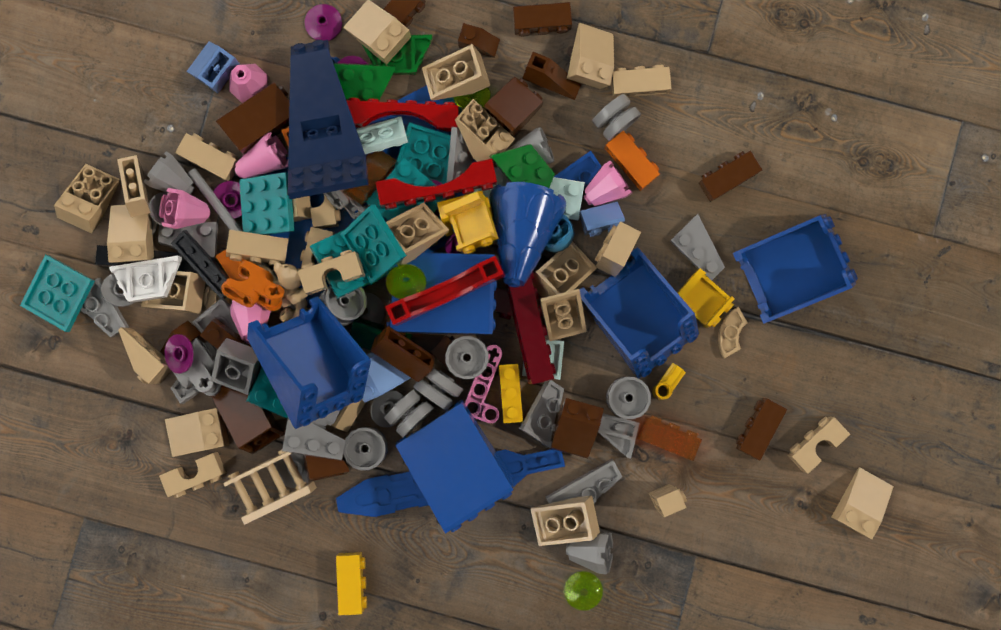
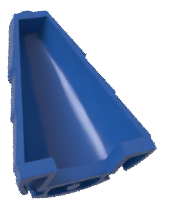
[489,182,566,287]

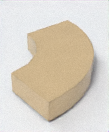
[718,307,748,359]

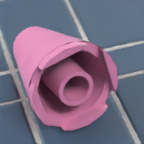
[235,132,288,179]

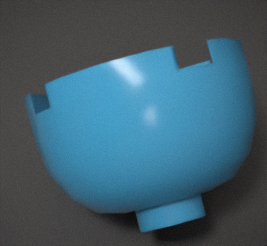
[545,215,574,252]

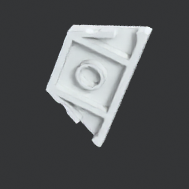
[109,256,182,303]

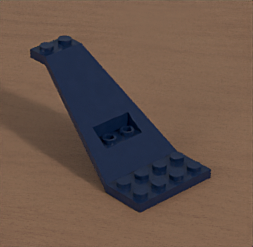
[288,40,369,199]

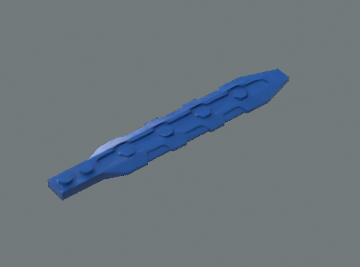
[336,449,565,517]

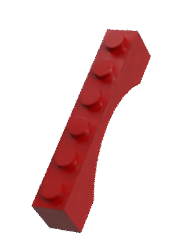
[346,98,459,132]
[376,159,497,210]
[385,256,505,326]

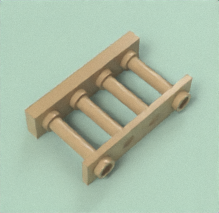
[223,449,317,525]

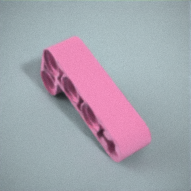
[465,345,502,423]

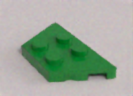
[362,34,433,75]
[333,63,396,101]
[489,144,555,188]

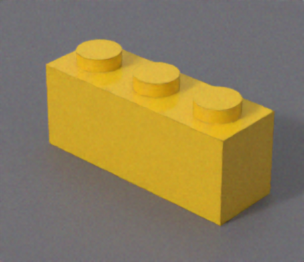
[499,364,523,423]
[336,552,367,615]

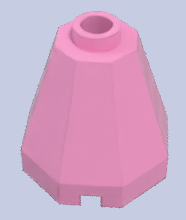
[229,64,268,103]
[583,161,632,207]
[159,188,210,229]
[230,300,271,344]

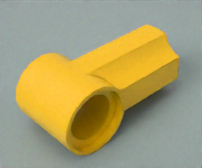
[652,363,686,400]

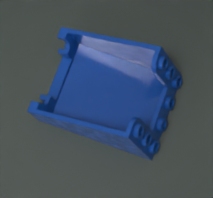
[733,214,858,324]
[580,247,699,379]
[386,253,497,336]
[247,296,371,429]
[395,400,514,534]

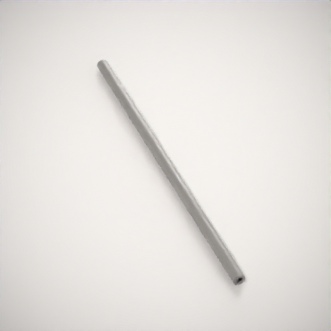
[188,168,296,311]

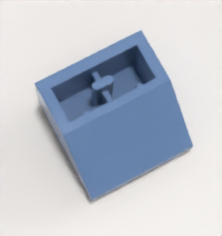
[187,41,240,94]
[579,201,625,237]

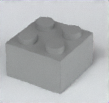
[211,338,261,395]

